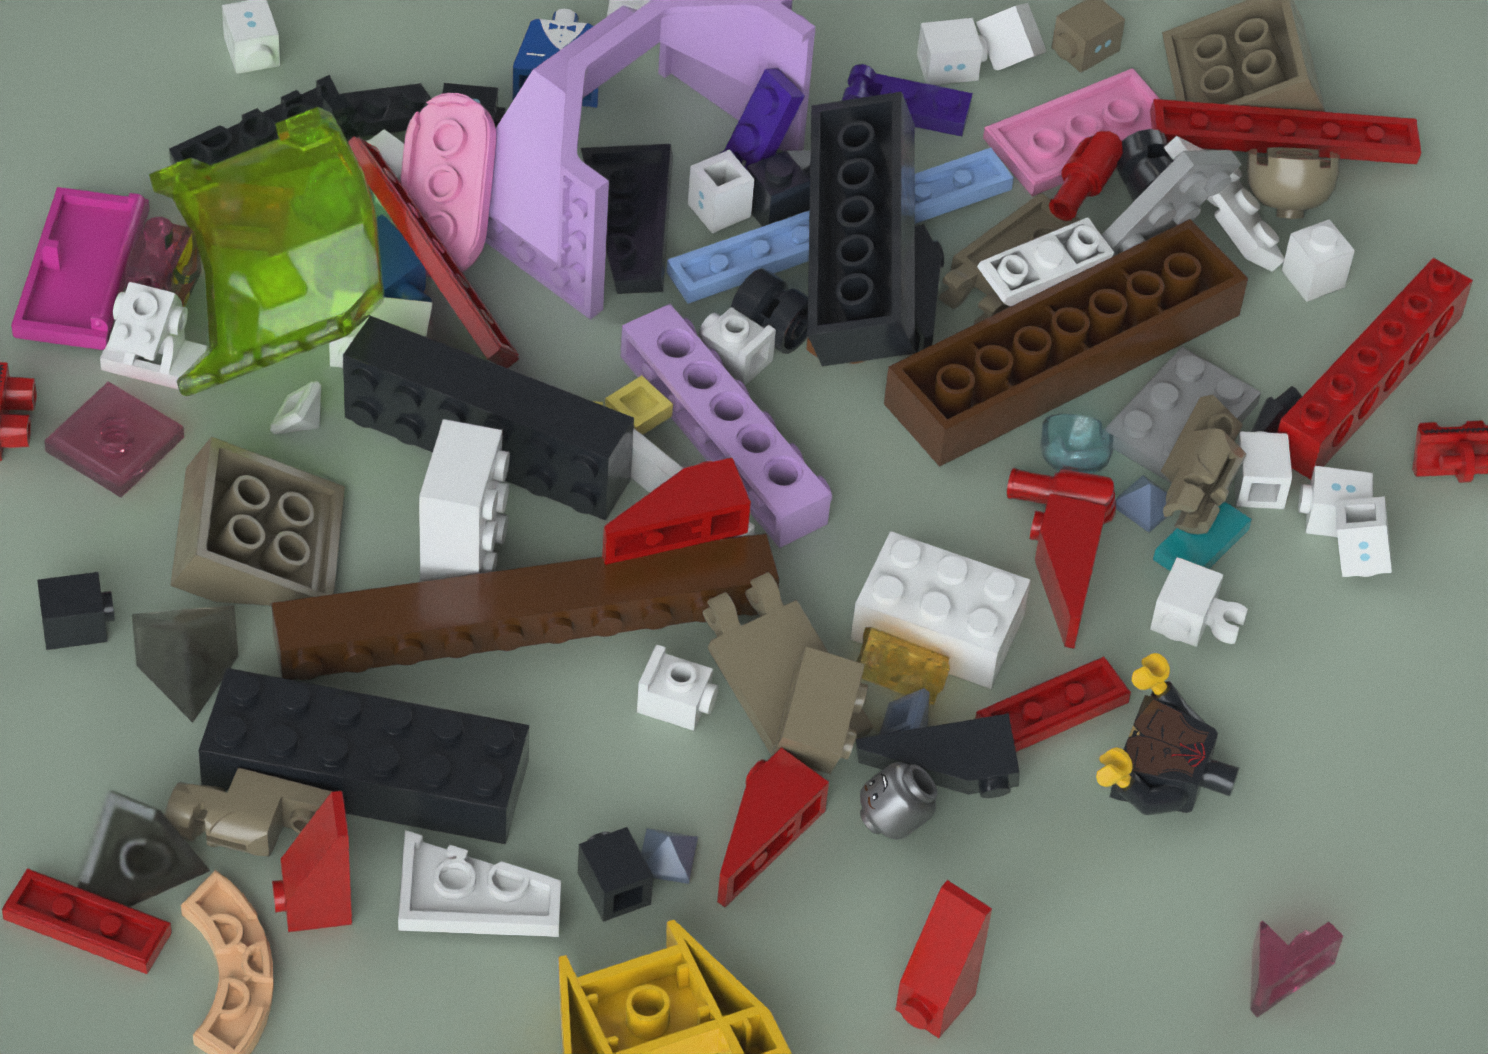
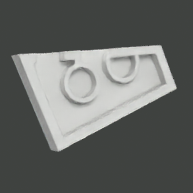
[1164,136,1285,272]
[398,830,561,937]

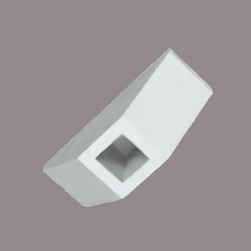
[977,217,1114,307]

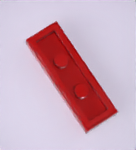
[975,656,1131,752]
[2,868,172,974]

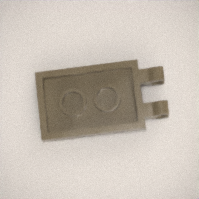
[939,193,1102,324]
[702,572,873,756]

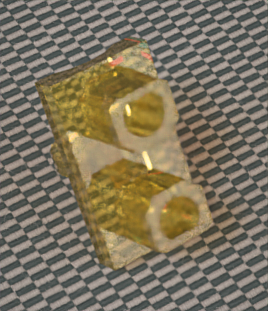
[856,627,950,705]

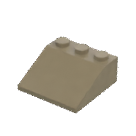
[1162,0,1325,112]
[170,436,345,606]

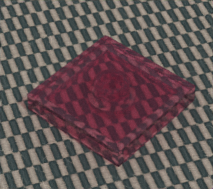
[44,381,184,497]

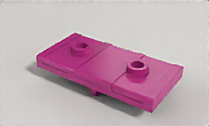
[11,187,150,350]

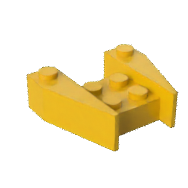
[558,920,792,1054]

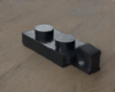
[317,83,432,137]

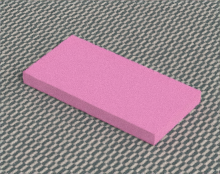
[983,68,1160,196]

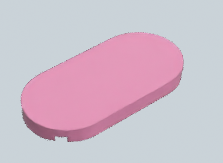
[395,93,496,278]

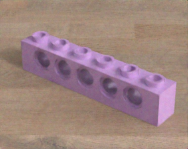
[621,304,832,548]

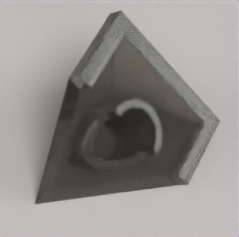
[132,605,239,723]
[77,790,210,907]

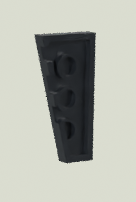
[169,75,359,193]
[581,144,673,294]

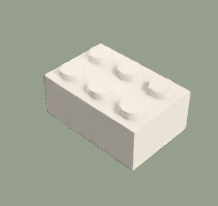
[419,419,510,582]
[851,531,1031,689]

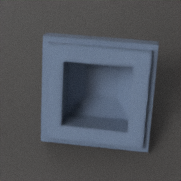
[1115,475,1167,533]
[879,688,930,735]
[641,828,698,884]

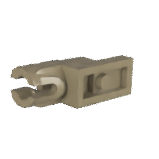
[1161,395,1246,535]
[164,768,332,857]

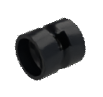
[1116,129,1174,202]
[730,268,808,354]

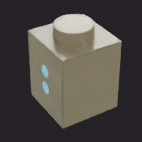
[1051,0,1125,73]

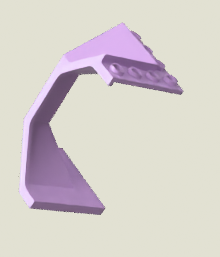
[485,0,815,320]

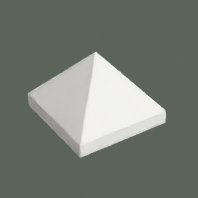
[270,381,321,435]

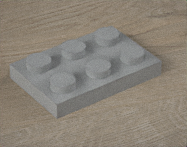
[1102,150,1241,257]
[1101,346,1261,484]

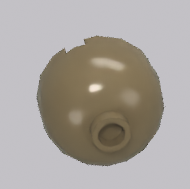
[1247,147,1340,219]

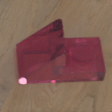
[1250,920,1343,1017]

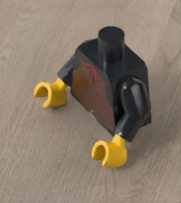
[1096,653,1239,815]

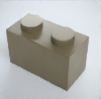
[772,646,868,774]

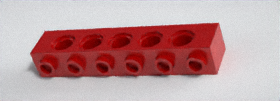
[1277,257,1473,480]

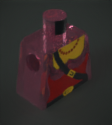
[126,217,202,307]

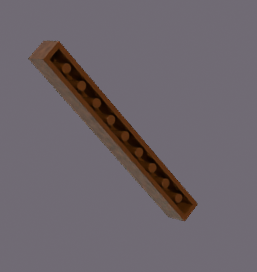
[271,533,780,680]

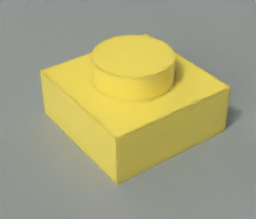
[605,375,673,435]

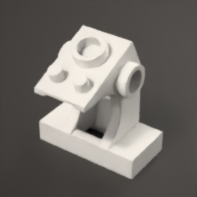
[100,282,209,393]

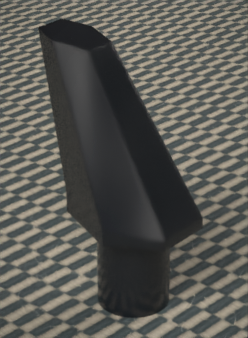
[1251,386,1302,433]

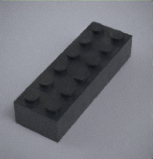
[807,92,915,367]
[343,315,634,521]
[198,668,530,844]

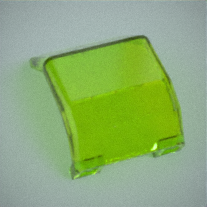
[149,107,384,396]

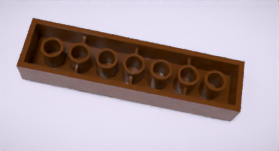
[884,219,1248,467]

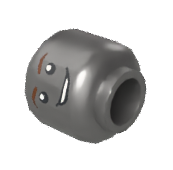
[860,762,938,840]

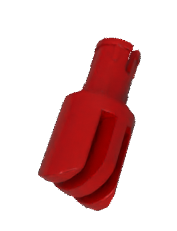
[1049,131,1123,221]
[1007,468,1116,524]

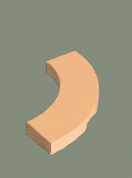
[181,870,274,1054]

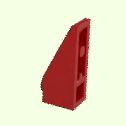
[602,457,751,565]
[1029,493,1107,649]
[717,747,829,908]
[272,791,352,932]
[895,880,992,1038]

